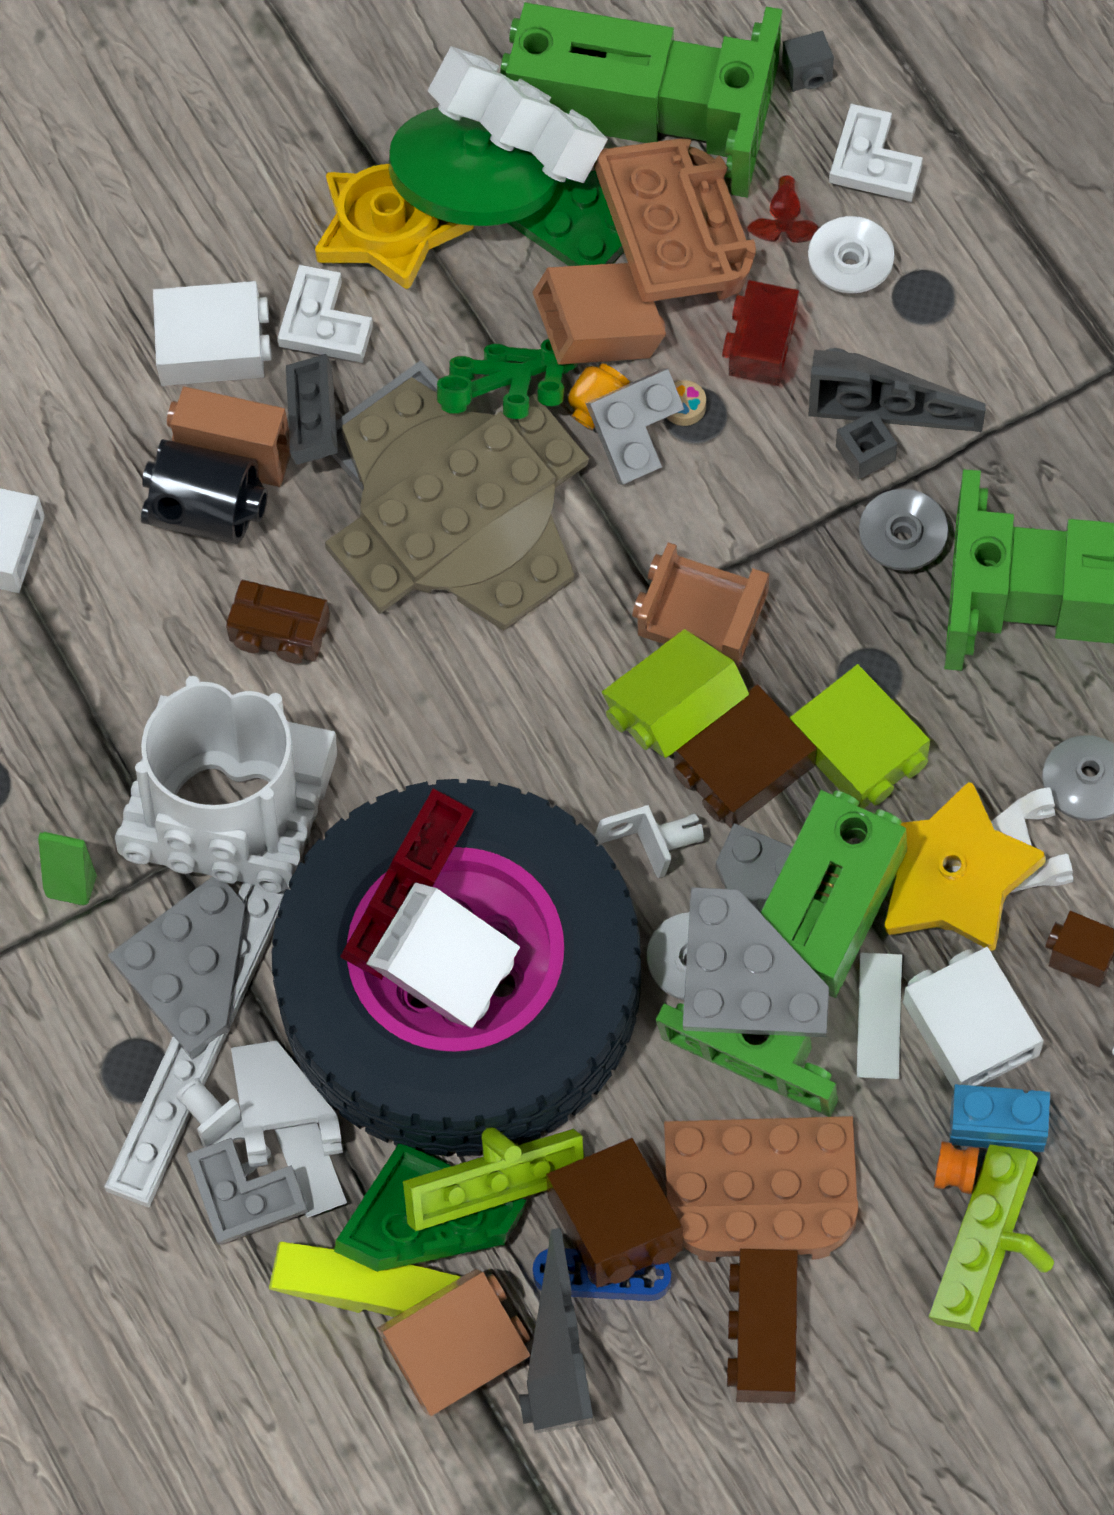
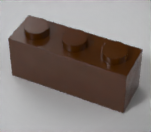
[727,1248,798,1404]

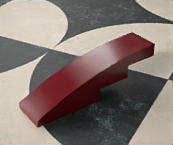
[340,788,474,980]

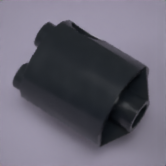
[141,439,268,544]

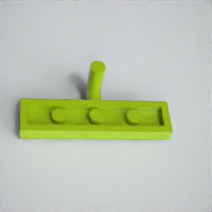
[403,1127,584,1231]
[929,1144,1054,1332]

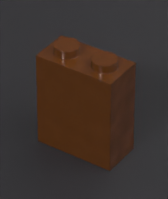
[673,684,817,828]
[546,1138,683,1288]

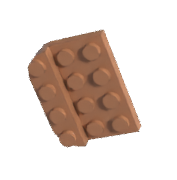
[594,139,756,303]
[664,1116,858,1262]

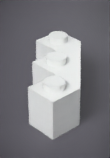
[427,46,608,183]

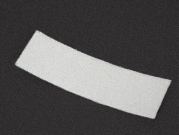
[857,953,902,1079]
[274,1122,347,1218]

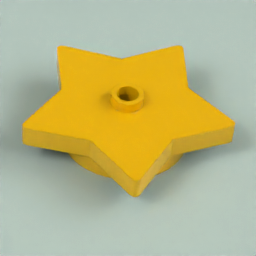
[315,164,474,289]
[885,782,1046,951]

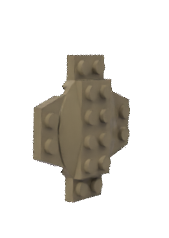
[325,377,589,631]

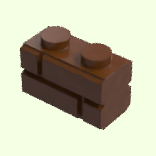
[226,579,330,664]

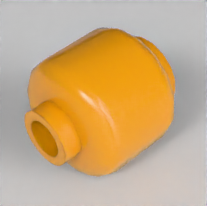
[567,363,630,431]

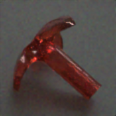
[747,175,820,243]

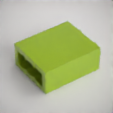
[602,629,749,758]
[789,664,930,809]

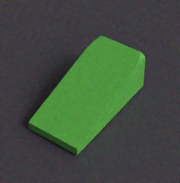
[38,832,97,906]

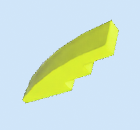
[269,1242,461,1317]

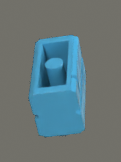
[949,1084,1050,1152]

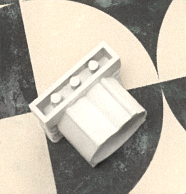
[115,676,337,893]

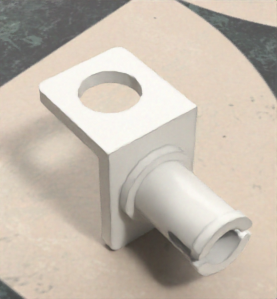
[595,805,704,878]
[176,1078,271,1177]

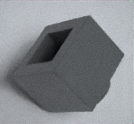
[782,30,834,92]
[836,410,898,480]

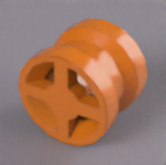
[934,1141,979,1194]

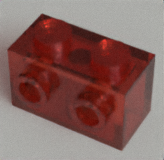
[722,280,799,386]

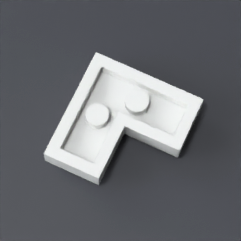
[829,104,923,202]
[278,265,373,363]

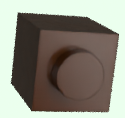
[1045,911,1114,988]

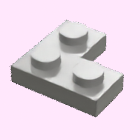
[586,368,684,485]
[187,1138,309,1245]

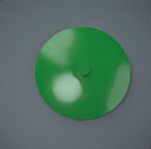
[389,107,558,226]

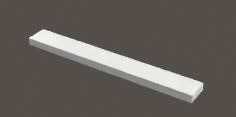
[104,882,285,1208]

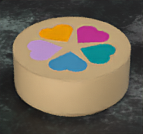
[666,380,706,426]

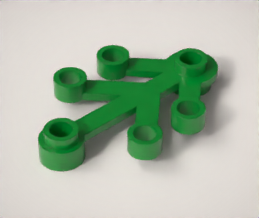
[437,339,579,419]

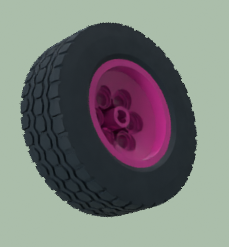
[271,779,641,1157]

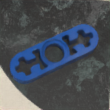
[533,1248,671,1301]

